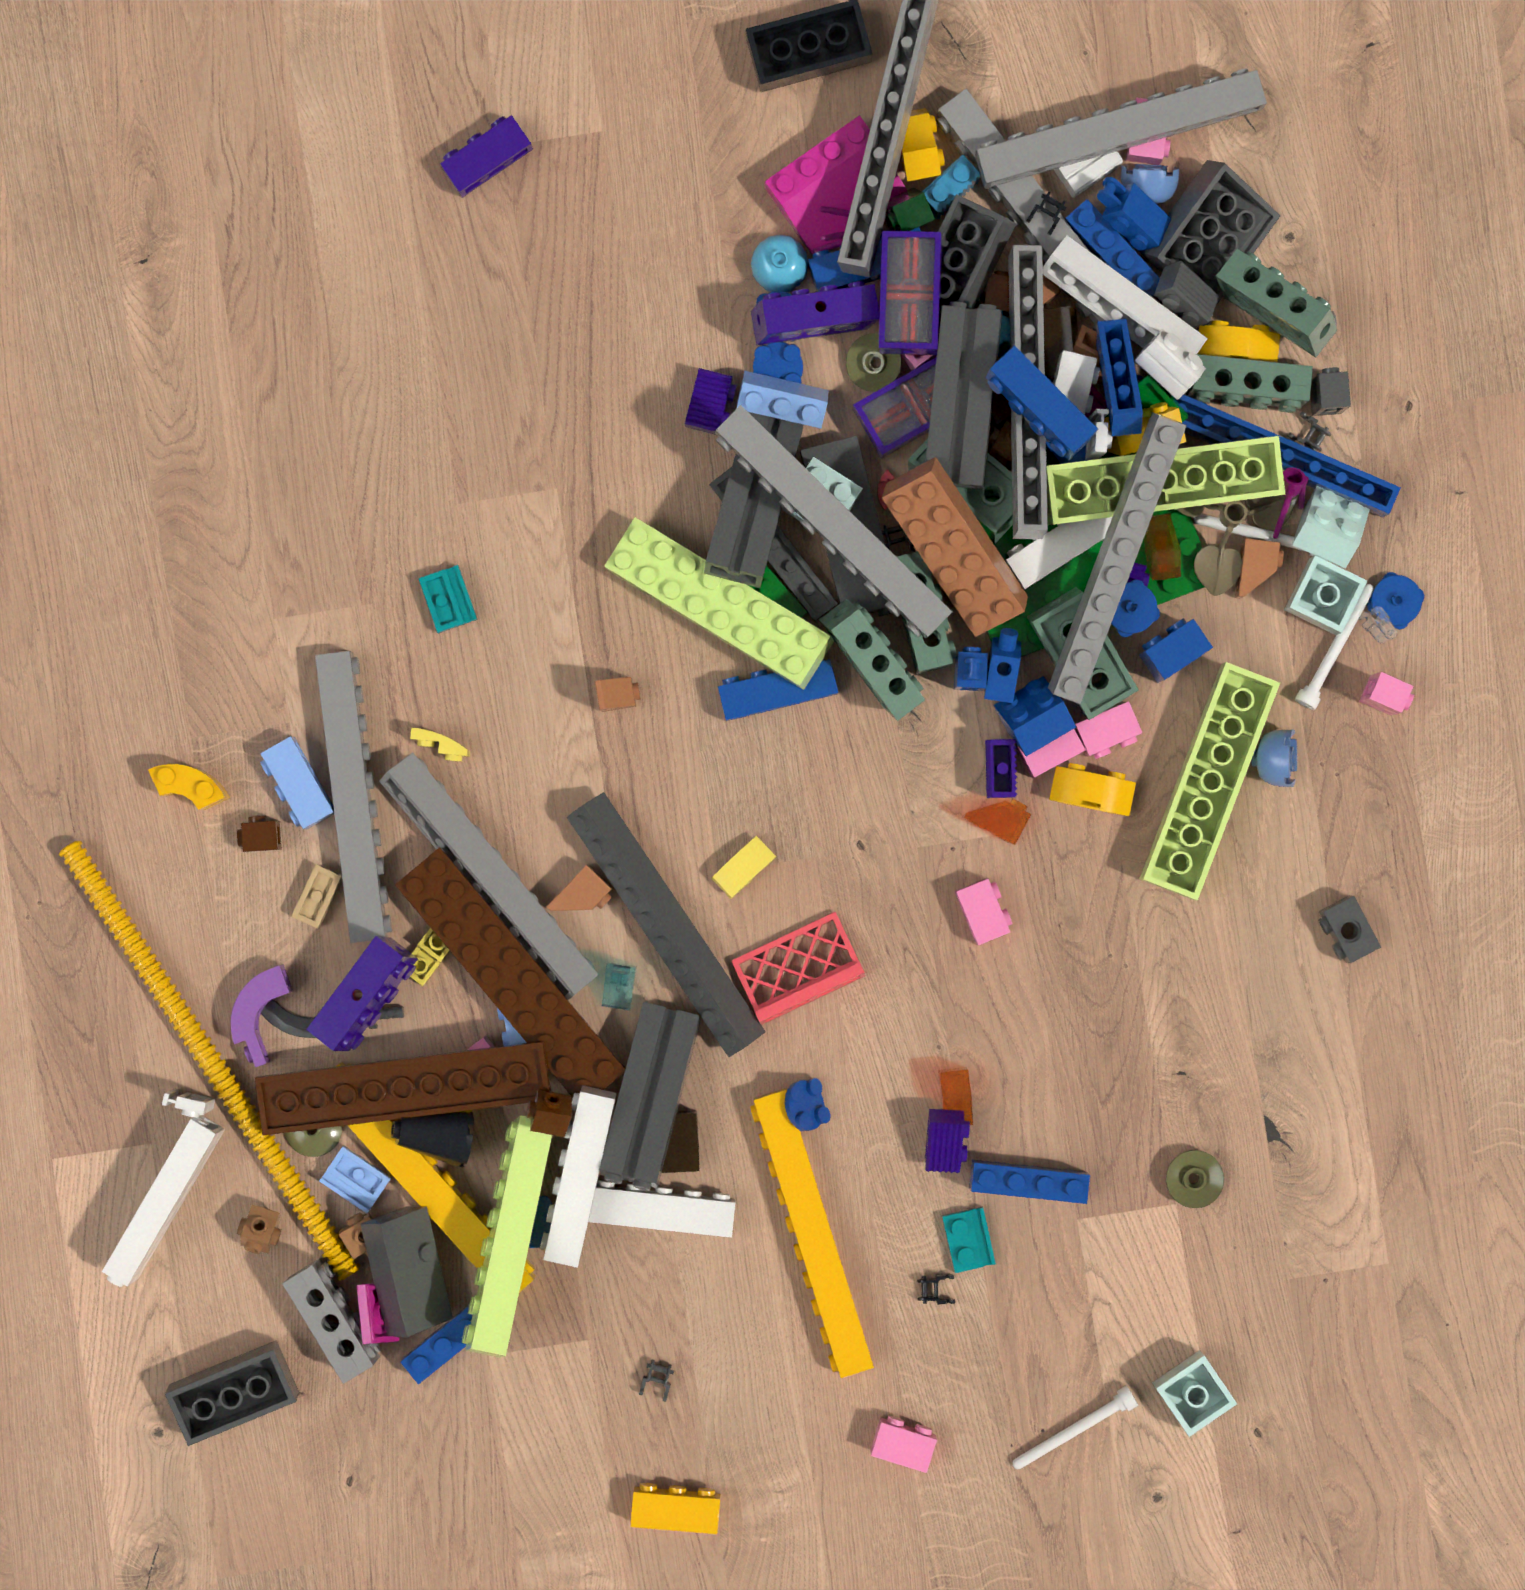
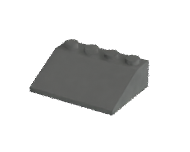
[1141,160,1281,305]

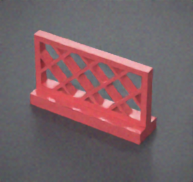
[731,912,866,1025]

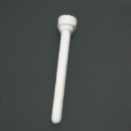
[1194,514,1327,561]
[1295,584,1374,710]
[1012,1385,1139,1469]

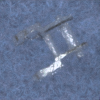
[1359,606,1397,643]

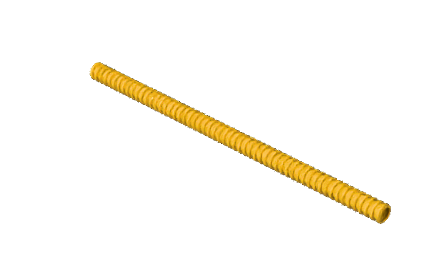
[59,841,361,1281]

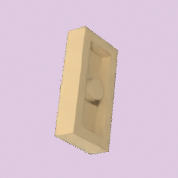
[291,864,342,929]

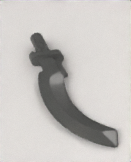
[261,1000,404,1038]

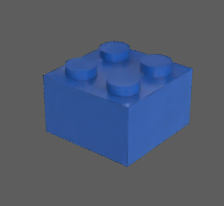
[1139,618,1213,683]
[993,676,1076,757]

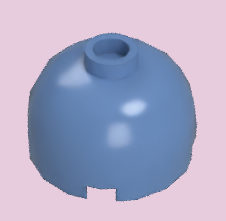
[1121,164,1179,203]
[1251,730,1297,787]

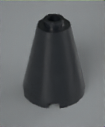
[391,1110,474,1168]

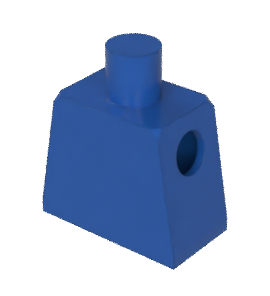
[984,628,1021,703]

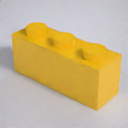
[630,1483,721,1534]

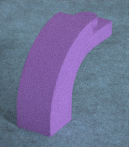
[231,964,293,1068]

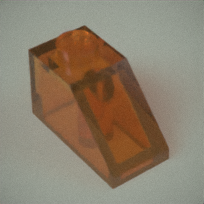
[1144,514,1181,581]
[962,799,1031,845]
[938,1067,973,1125]

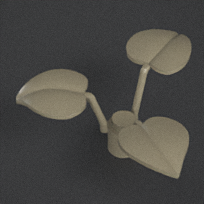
[1176,495,1299,596]

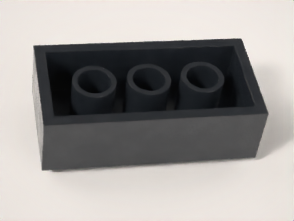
[745,0,873,92]

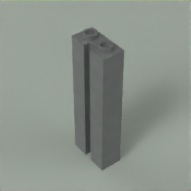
[926,302,1002,490]
[704,412,804,588]
[800,436,891,616]
[599,1002,701,1191]

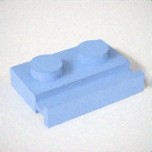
[319,1146,392,1213]

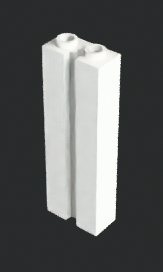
[102,1115,225,1287]

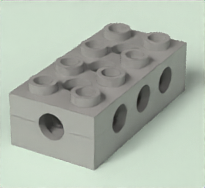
[282,1258,381,1384]

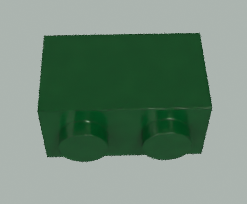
[885,188,935,231]

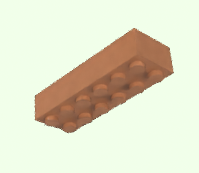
[882,457,1028,637]

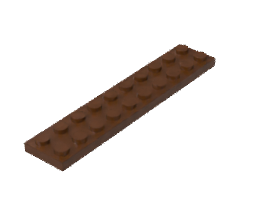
[395,847,625,1098]
[255,1041,551,1136]

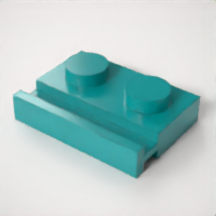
[418,565,478,634]
[942,1206,996,1273]

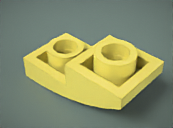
[410,727,470,762]
[711,836,776,899]
[410,928,450,987]

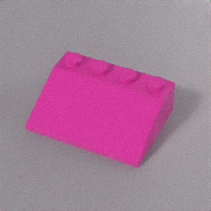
[765,115,907,255]

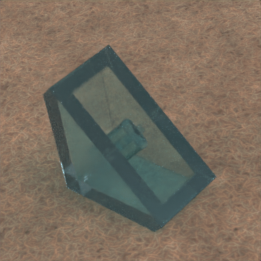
[602,962,637,1011]

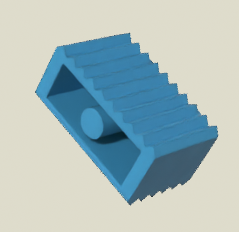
[922,155,980,219]

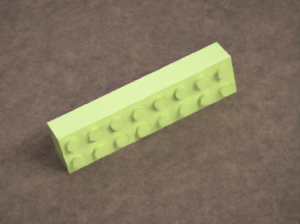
[1046,436,1286,525]
[604,517,834,690]
[1139,662,1280,900]
[462,1115,552,1358]

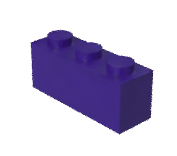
[440,115,533,198]

